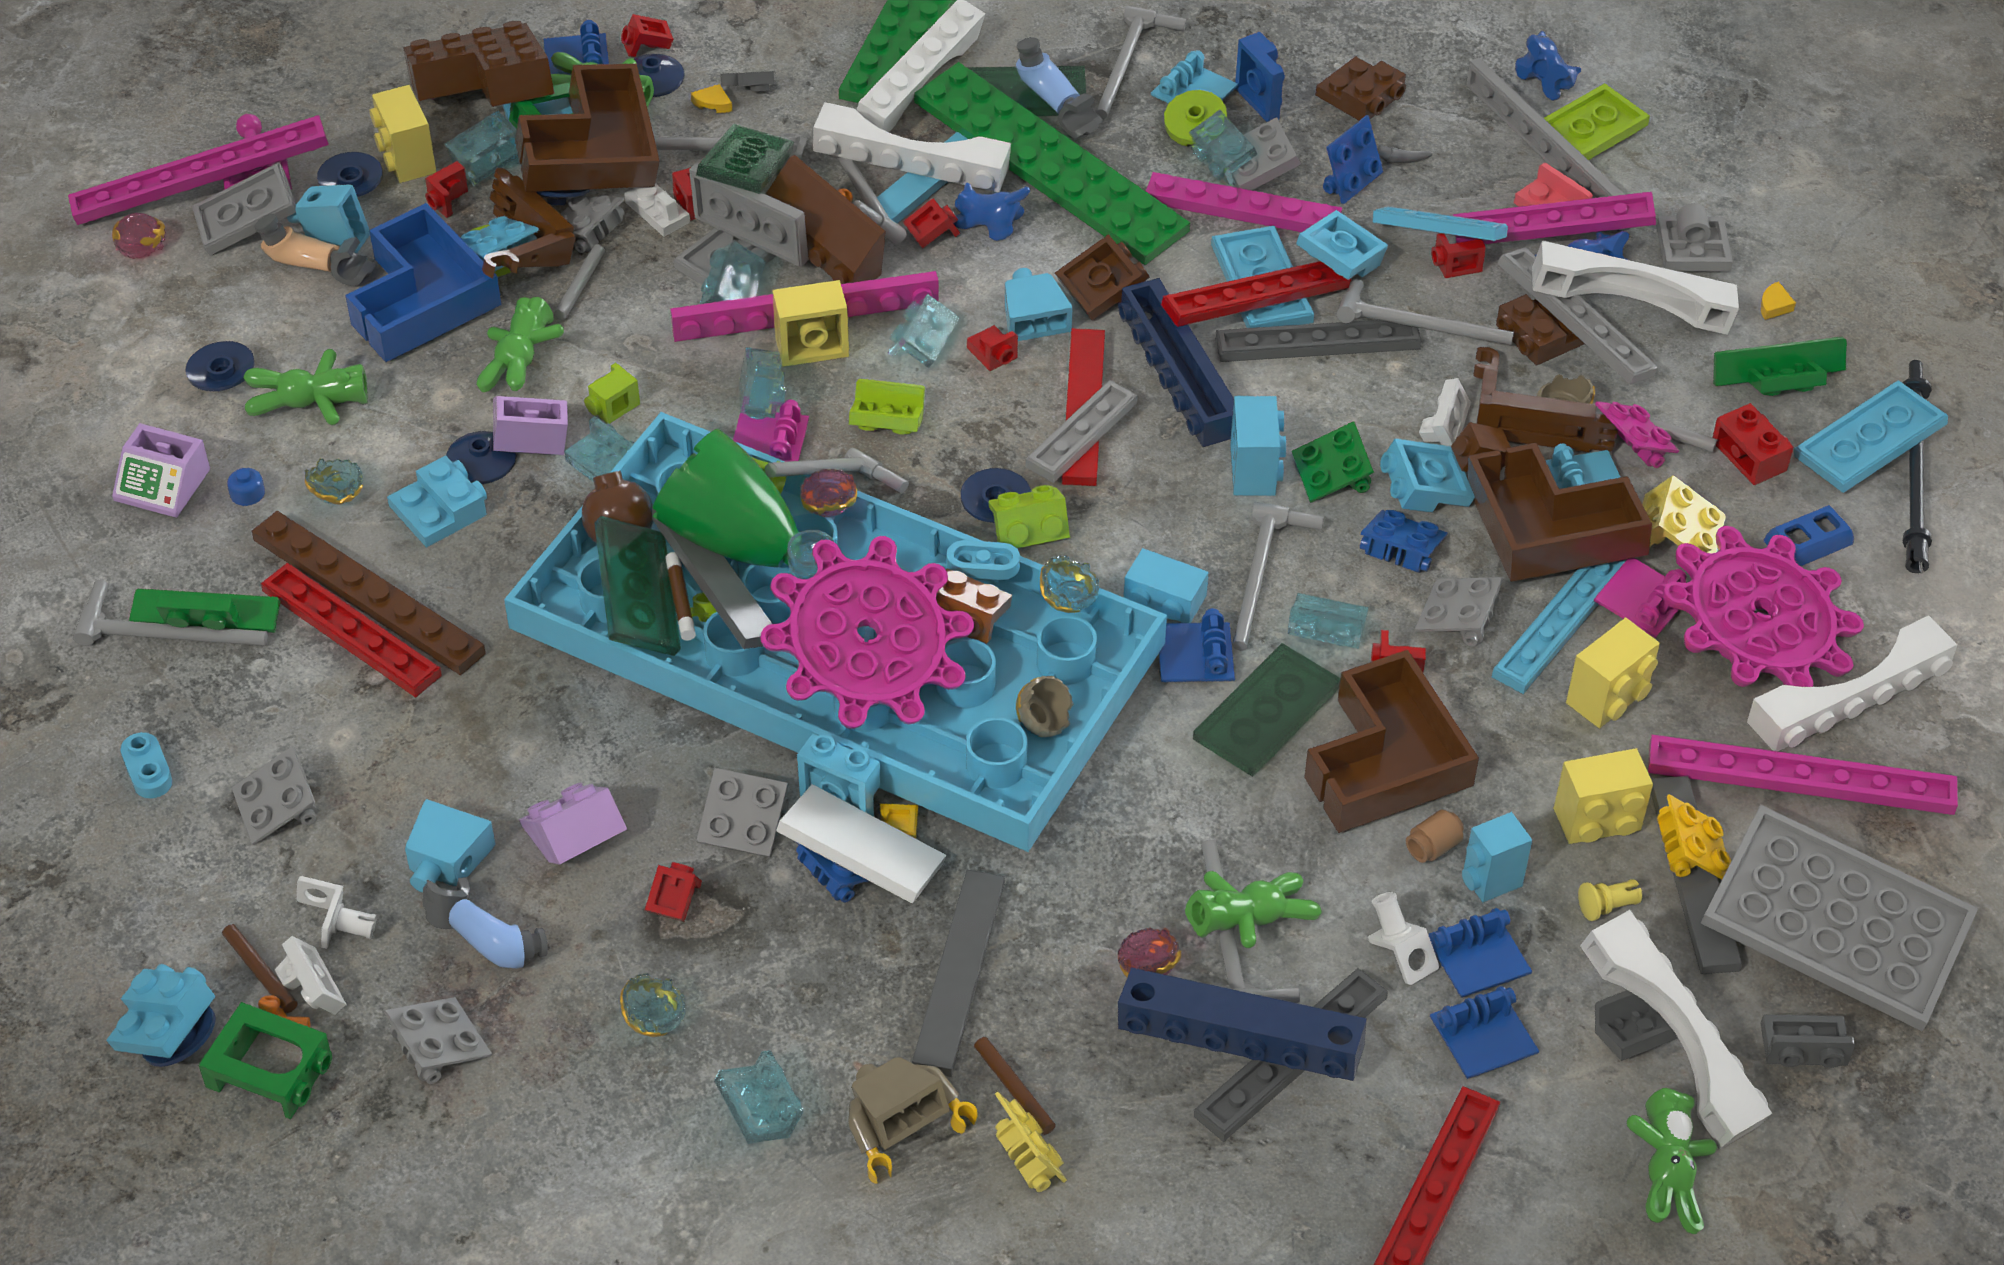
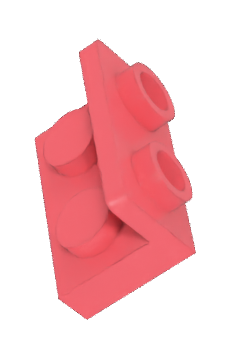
[1514,162,1593,207]

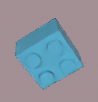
[1230,396,1286,496]

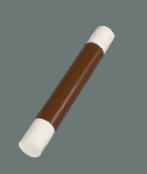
[666,552,696,641]

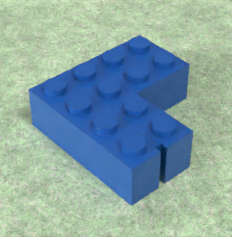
[345,203,502,362]

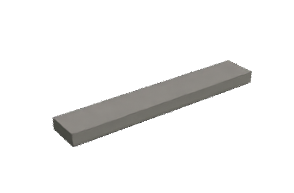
[1498,247,1658,385]

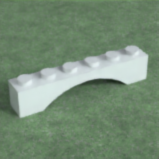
[857,0,986,132]
[813,102,1011,192]
[1532,241,1739,335]
[1747,615,1957,752]
[1580,910,1772,1149]

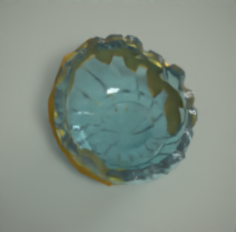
[305,458,363,505]
[1040,555,1099,613]
[620,973,686,1037]

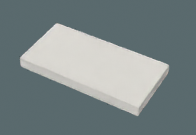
[776,784,946,903]

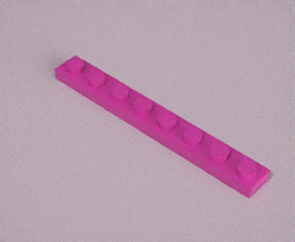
[68,115,329,225]
[670,271,939,342]
[1648,735,1958,815]

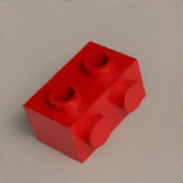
[1712,403,1794,485]

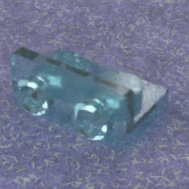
[700,241,766,304]
[564,416,635,481]
[1287,593,1369,649]

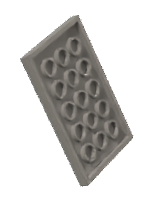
[1701,804,1978,1031]

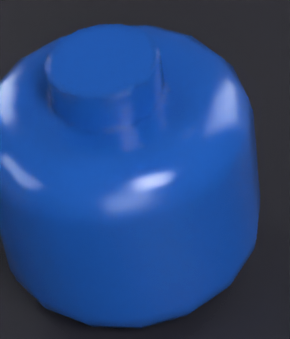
[227,468,265,506]

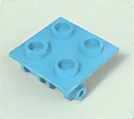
[1151,50,1238,116]
[461,216,539,271]
[1545,444,1620,489]

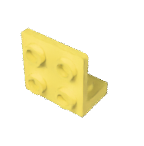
[1642,476,1726,553]

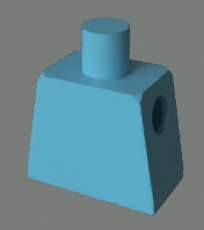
[287,185,370,253]
[1004,268,1072,341]
[405,799,496,892]

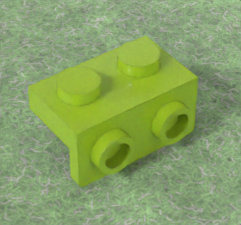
[849,379,925,434]
[989,485,1070,548]

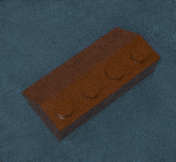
[766,155,886,284]

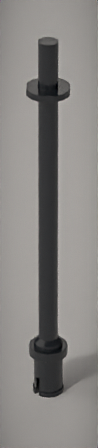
[1902,360,1932,574]

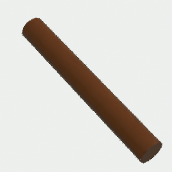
[222,924,298,1013]
[974,1037,1056,1135]

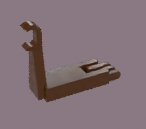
[482,168,576,278]
[1473,347,1618,452]

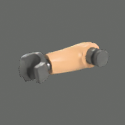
[254,214,376,286]

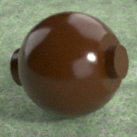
[582,470,654,554]

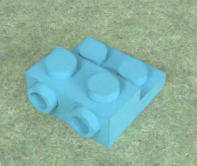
[1296,210,1388,280]
[1380,439,1475,512]
[387,455,487,548]
[797,733,881,817]
[106,964,215,1058]

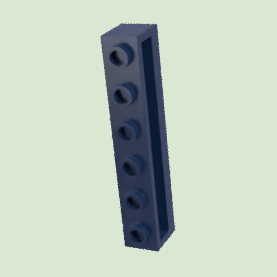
[1118,278,1234,447]
[1118,967,1367,1081]

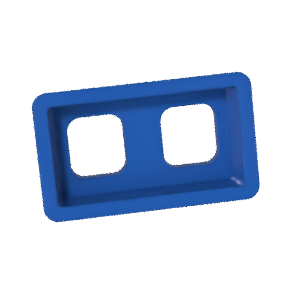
[1764,505,1854,566]

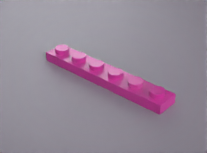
[1146,172,1342,232]
[1453,192,1656,244]

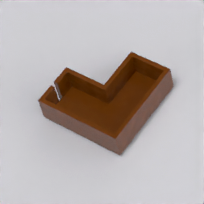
[403,21,554,107]
[515,63,660,192]
[1467,443,1652,582]
[1304,650,1479,833]

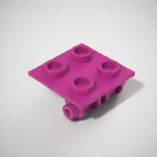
[733,399,809,462]
[1595,401,1679,468]
[1594,558,1687,639]

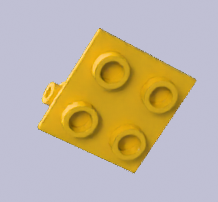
[1657,794,1731,879]

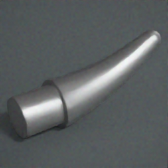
[1377,144,1432,163]

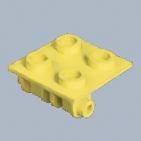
[995,1092,1067,1192]

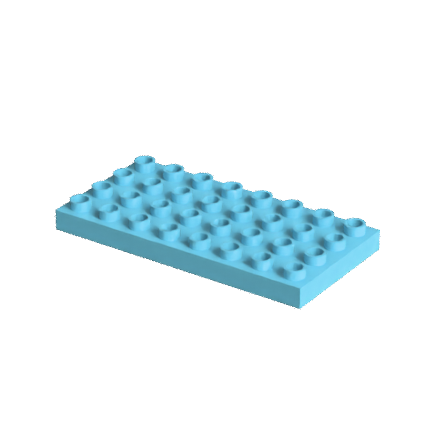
[504,412,1167,852]

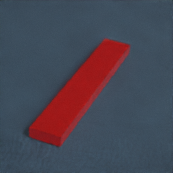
[1161,261,1351,327]
[1062,328,1105,486]
[261,563,442,698]
[1374,1086,1500,1265]

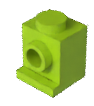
[584,362,640,424]

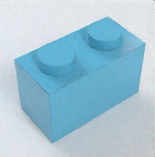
[1124,548,1209,623]
[1462,812,1532,903]

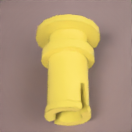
[1578,879,1642,921]

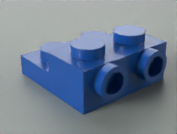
[1235,32,1285,122]

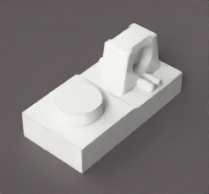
[625,183,690,237]
[1419,378,1471,446]
[275,936,347,1015]

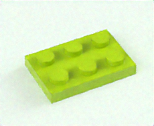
[1544,83,1650,160]

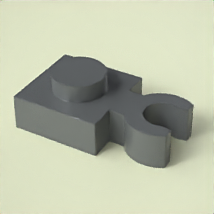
[720,71,777,91]

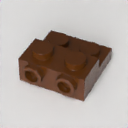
[1315,56,1406,121]
[1055,234,1150,320]
[1496,294,1585,366]

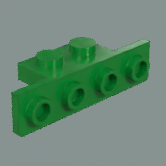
[1713,336,1847,396]
[129,588,280,633]

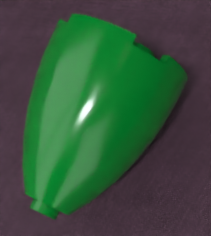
[652,429,802,567]

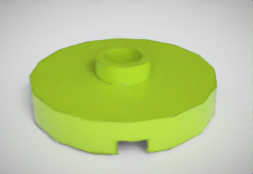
[1164,90,1227,147]

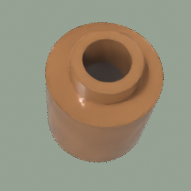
[1406,810,1464,863]

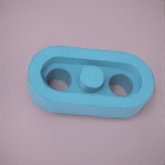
[946,540,1020,580]
[120,732,172,799]

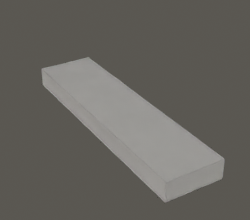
[1026,380,1137,483]

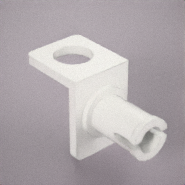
[296,876,377,949]
[1368,892,1439,985]

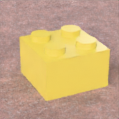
[369,85,436,183]
[772,280,849,367]
[1566,618,1660,729]
[1553,748,1653,844]

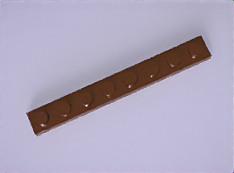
[251,511,486,676]

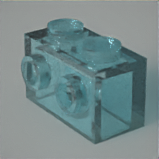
[444,110,518,186]
[739,347,786,419]

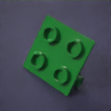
[1291,421,1374,503]

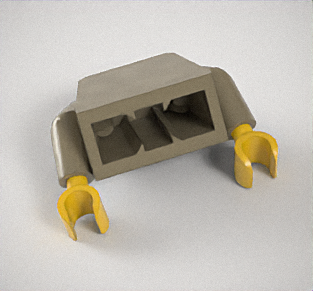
[849,1057,977,1184]

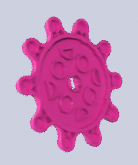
[1663,526,1864,687]
[760,536,974,729]

